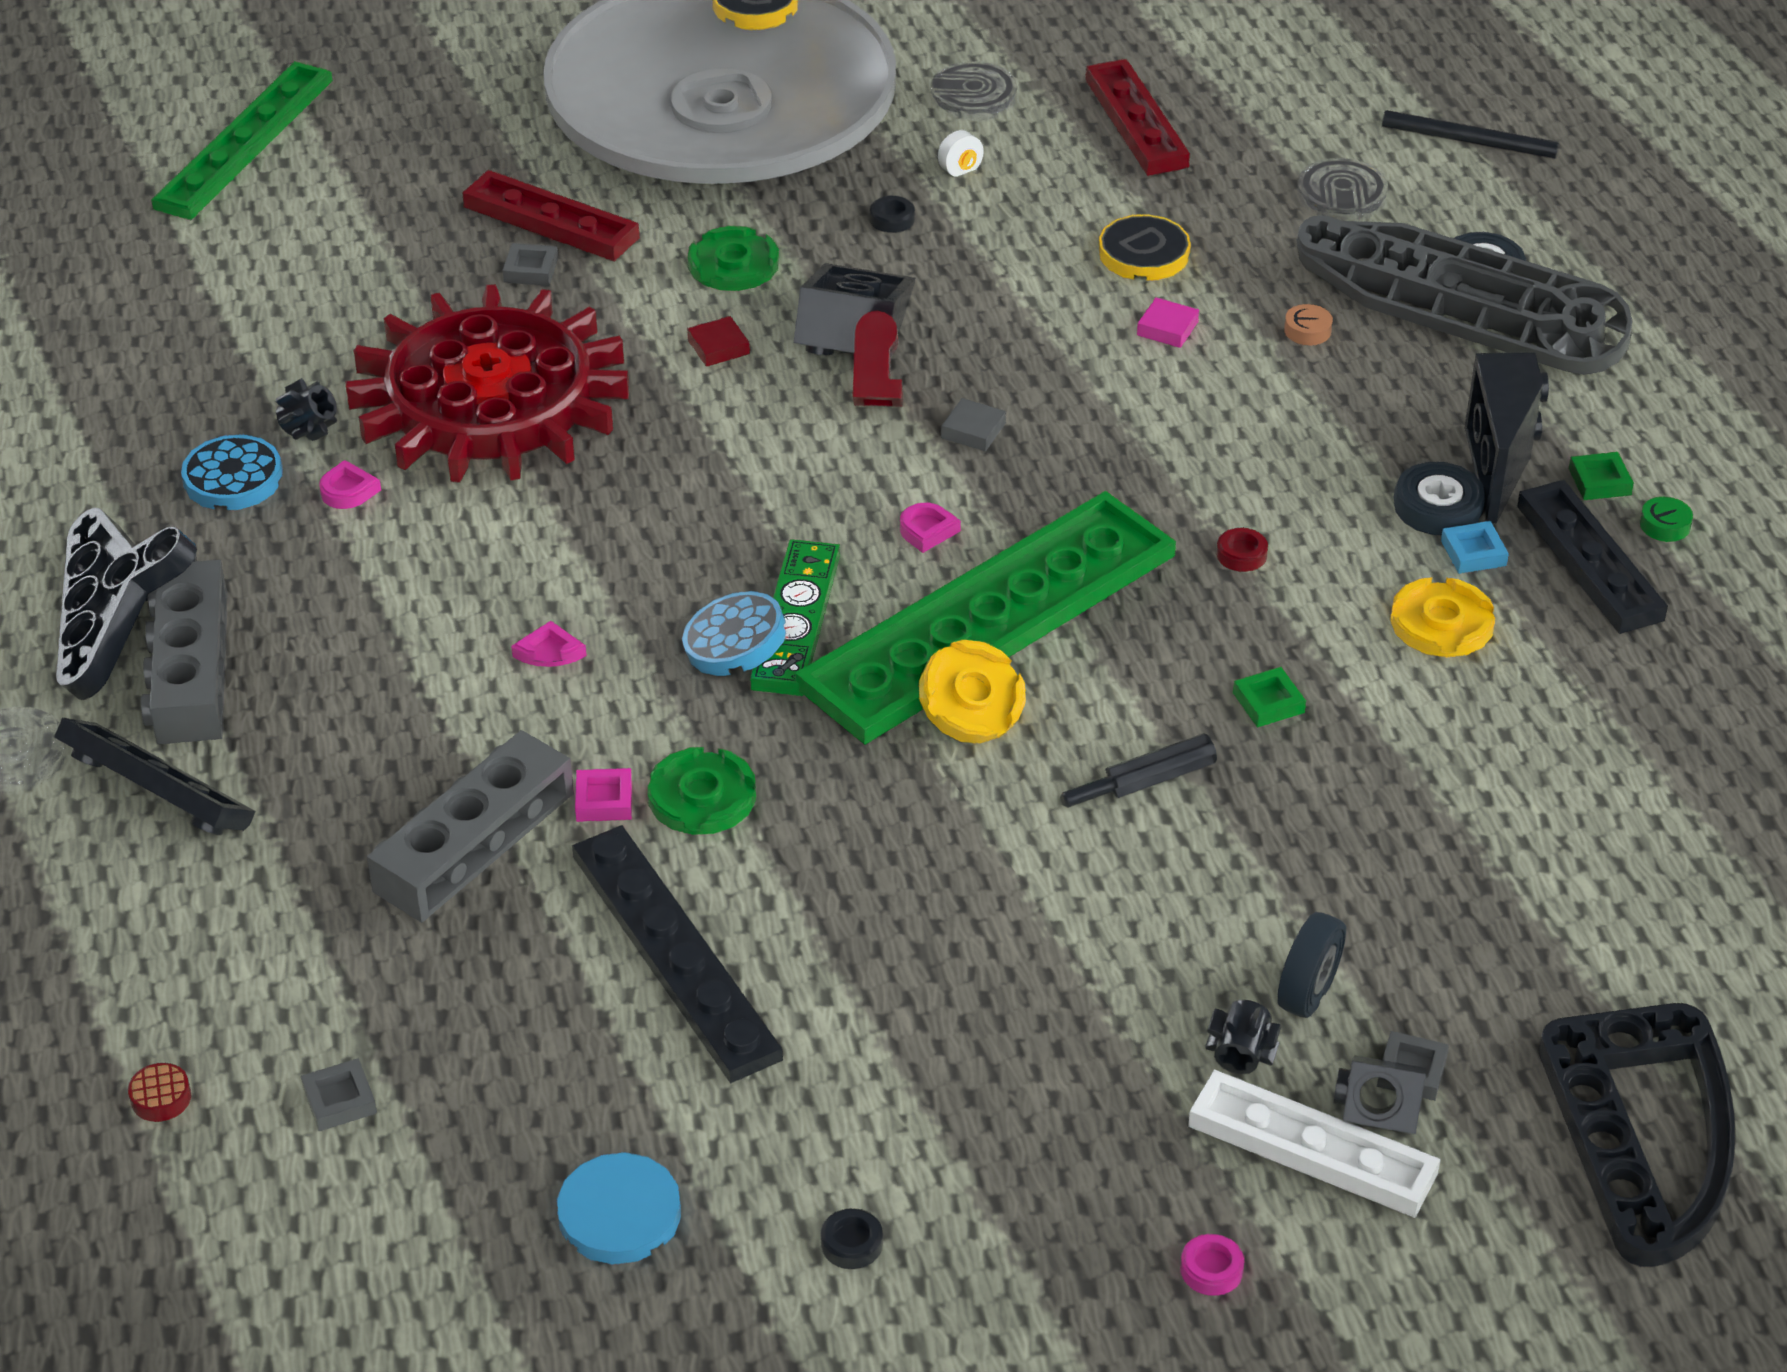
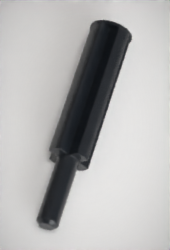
[1060,733,1217,808]

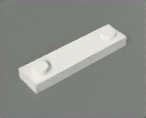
[1188,1069,1440,1218]

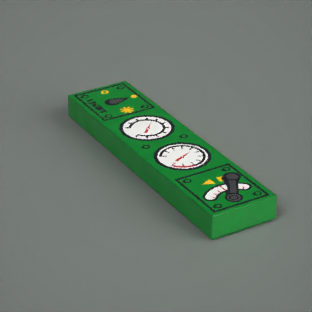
[750,539,840,696]

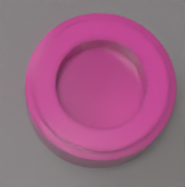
[1180,1234,1244,1296]

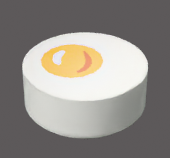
[938,130,983,177]

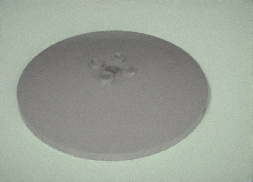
[543,0,896,184]

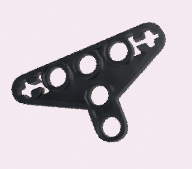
[56,508,197,700]

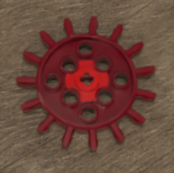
[345,284,629,483]

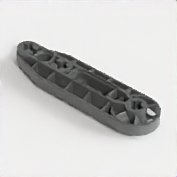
[1296,215,1633,375]

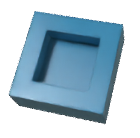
[1441,521,1509,574]

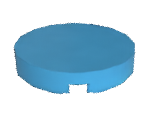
[557,1152,681,1264]

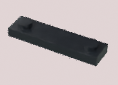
[1517,480,1668,634]
[54,717,256,835]

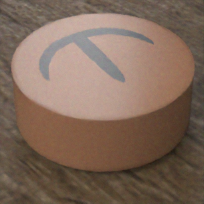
[1284,304,1333,345]

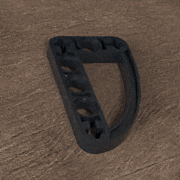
[1539,1003,1735,1267]

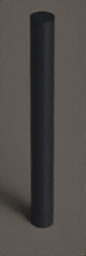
[1382,110,1560,159]

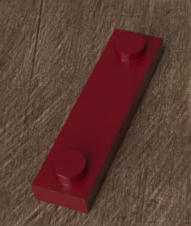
[1086,59,1190,176]
[462,170,640,262]

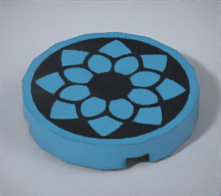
[181,435,283,510]
[682,591,786,676]

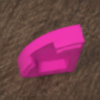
[511,621,587,667]

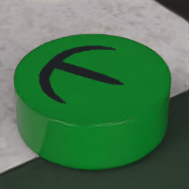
[1640,496,1693,542]

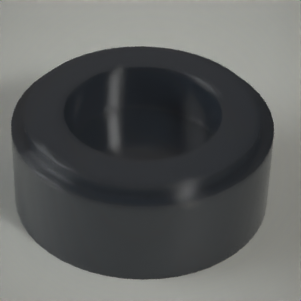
[870,196,915,233]
[821,1208,883,1269]

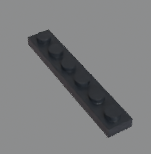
[572,825,783,1084]

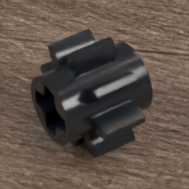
[275,378,337,441]
[1205,1000,1281,1074]

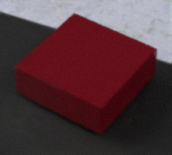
[687,316,750,367]

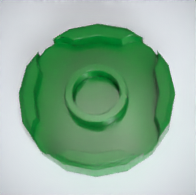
[687,226,779,291]
[647,747,756,835]

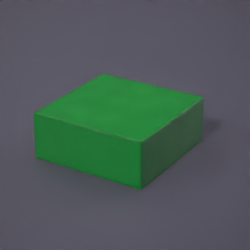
[1568,452,1634,501]
[1233,667,1306,728]

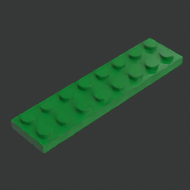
[795,491,1176,745]

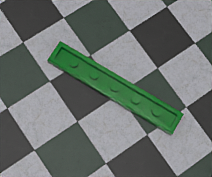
[151,61,333,220]

